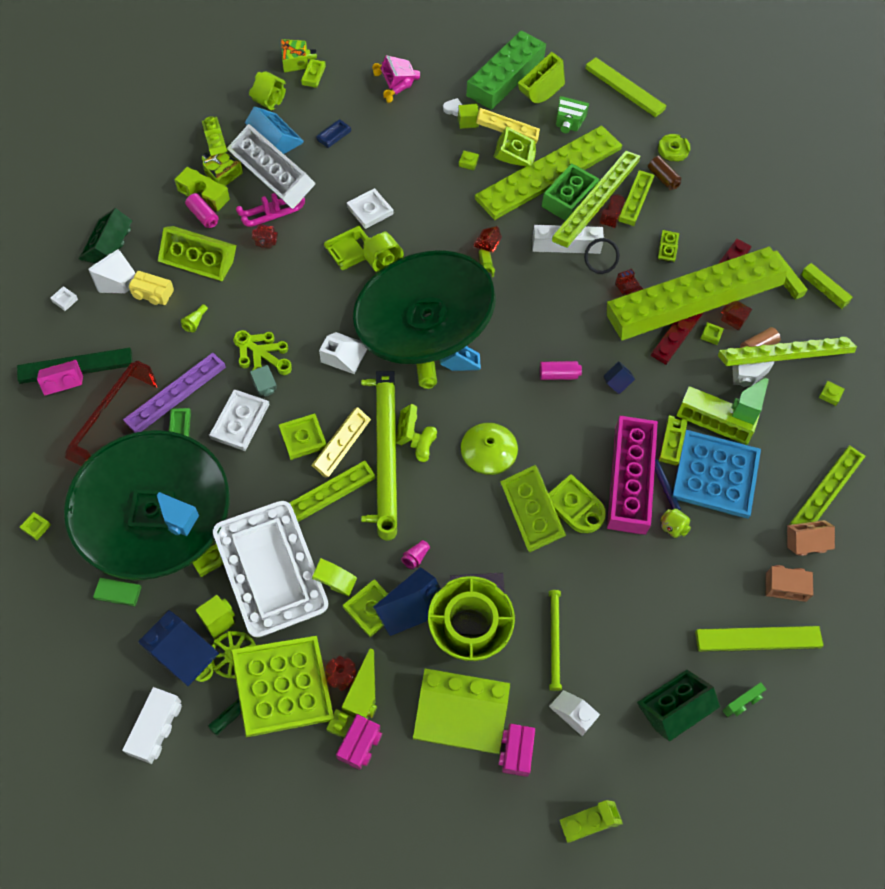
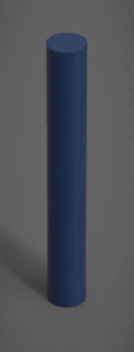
[655,459,681,510]

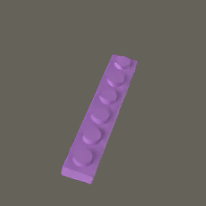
[123,353,226,433]

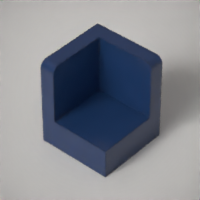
[603,361,635,394]

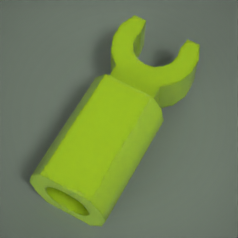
[478,248,495,277]

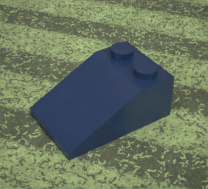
[373,567,441,636]
[138,610,219,686]

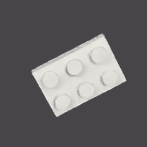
[209,389,269,451]

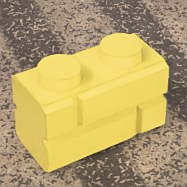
[129,271,174,305]

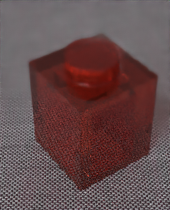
[721,301,752,331]

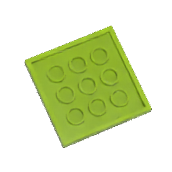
[231,636,334,737]

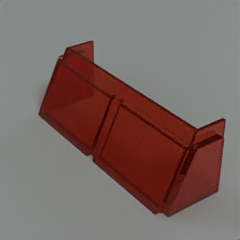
[65,360,158,466]

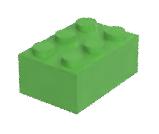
[541,163,599,221]

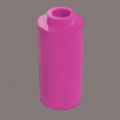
[185,193,219,228]
[539,361,582,380]

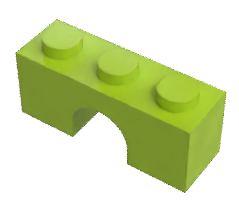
[174,167,230,212]

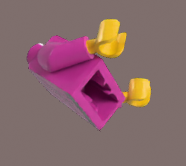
[372,55,420,103]

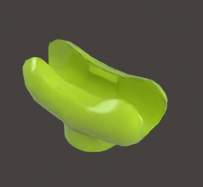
[411,426,437,462]

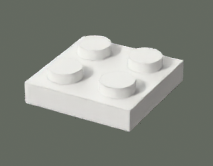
[347,188,394,229]

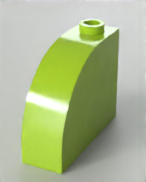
[518,52,565,103]

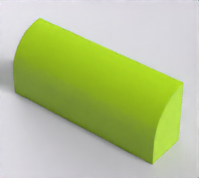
[676,386,760,445]

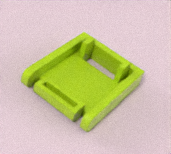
[324,226,368,270]

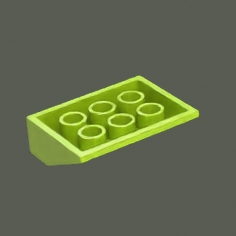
[413,669,510,754]

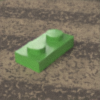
[722,682,766,717]

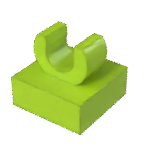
[326,709,355,739]

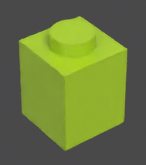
[458,104,479,129]

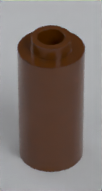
[648,156,682,190]

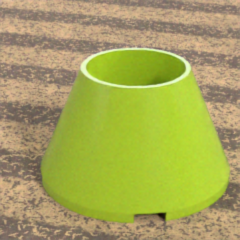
[428,576,515,661]

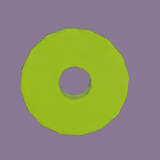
[658,134,691,162]

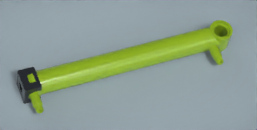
[361,371,397,541]

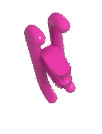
[236,193,305,227]

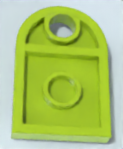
[548,474,606,533]

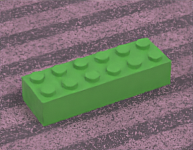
[466,30,546,110]

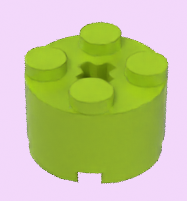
[249,71,286,110]
[363,231,404,272]

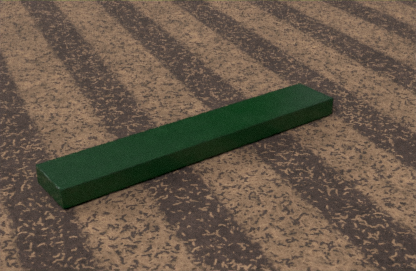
[17,347,133,384]

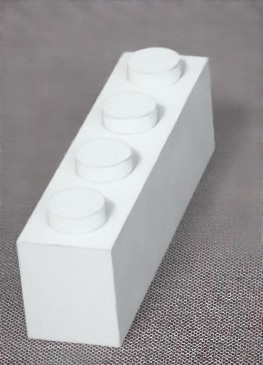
[532,225,604,254]

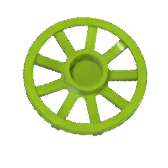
[211,631,256,678]

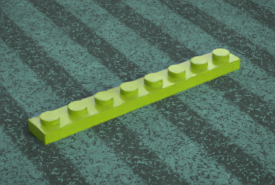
[718,337,857,366]

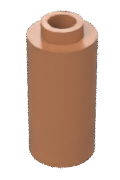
[740,327,780,348]

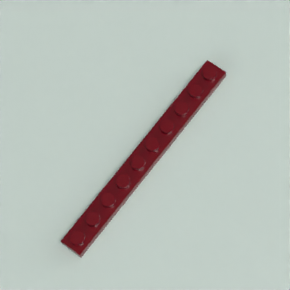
[651,239,752,365]

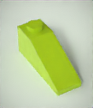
[342,648,377,719]

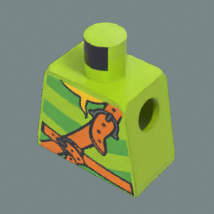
[281,39,317,72]

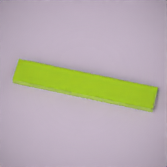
[585,57,667,118]
[789,445,866,525]
[695,626,824,652]

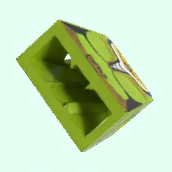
[202,152,243,186]

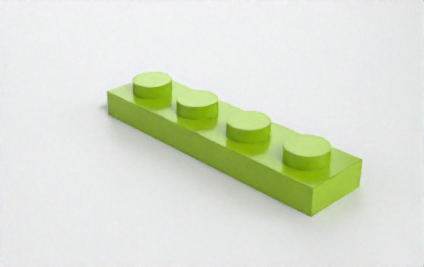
[618,170,655,226]

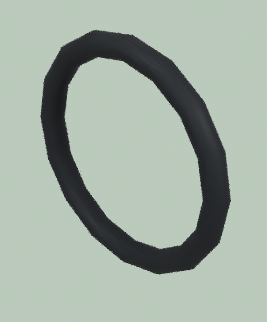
[584,238,620,274]

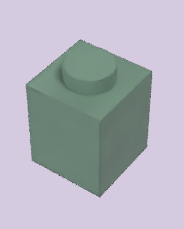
[250,365,277,397]

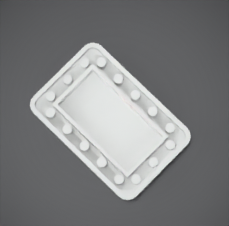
[213,501,328,638]

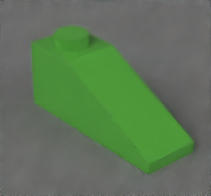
[731,378,769,425]

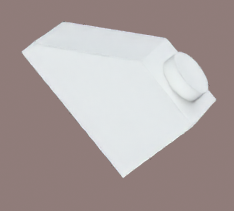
[733,361,774,387]
[549,690,600,736]

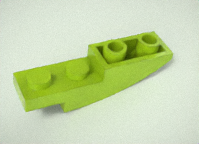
[202,116,227,156]

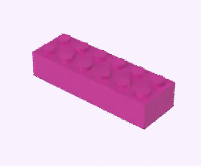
[607,416,658,535]

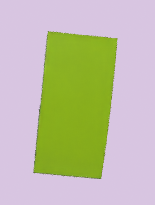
[658,230,679,262]
[312,558,357,597]

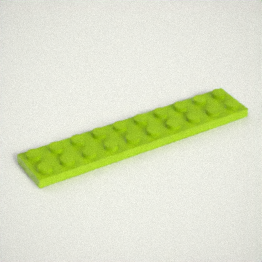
[475,125,622,220]

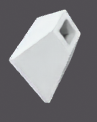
[88,249,136,293]
[319,332,367,374]

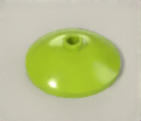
[461,423,518,475]

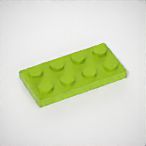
[500,465,566,552]

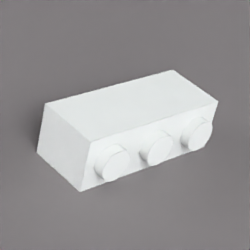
[122,687,182,764]

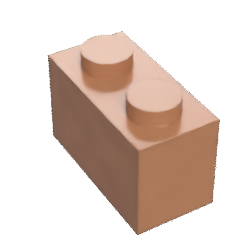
[787,520,835,556]
[766,565,813,602]

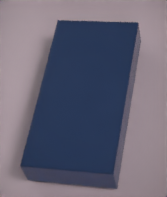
[317,119,351,148]

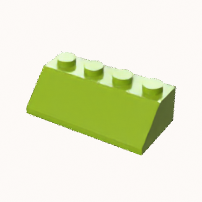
[158,226,237,281]

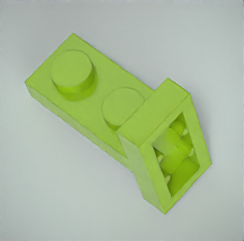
[560,800,623,843]

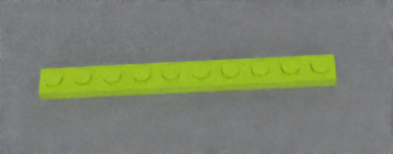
[552,151,641,248]
[193,461,375,577]

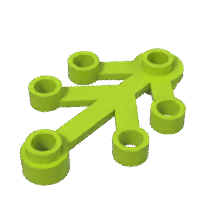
[233,330,292,375]

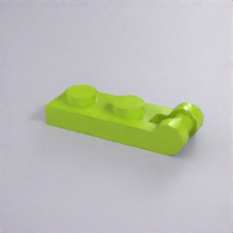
[659,415,688,466]

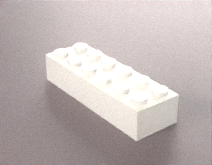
[227,124,316,209]

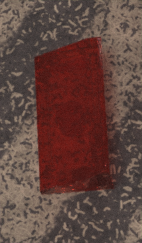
[473,226,502,252]

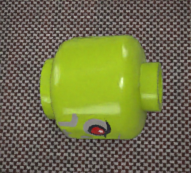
[660,509,691,538]

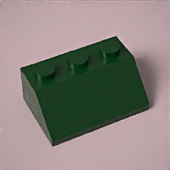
[78,208,133,263]
[637,669,720,742]

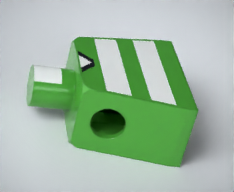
[556,96,589,133]

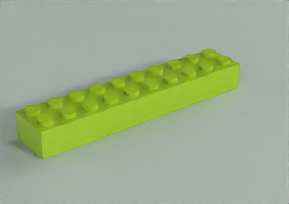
[607,246,787,341]

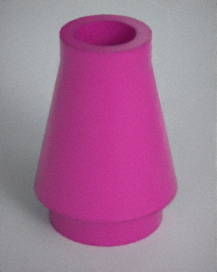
[401,540,430,569]

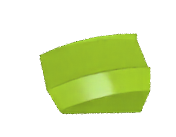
[493,126,536,166]

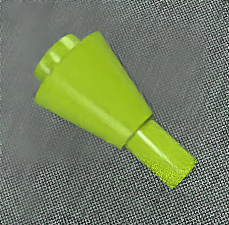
[181,304,208,332]

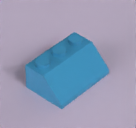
[245,106,304,154]

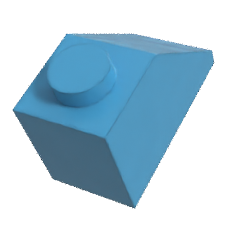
[440,346,481,371]
[157,492,199,536]

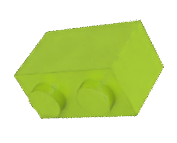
[196,595,235,639]

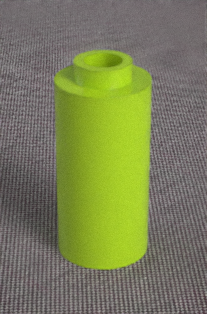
[416,361,437,389]

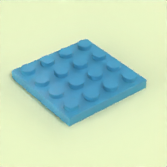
[672,430,761,519]

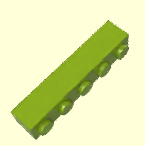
[774,250,808,300]
[801,263,853,309]

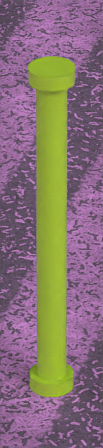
[549,590,562,691]

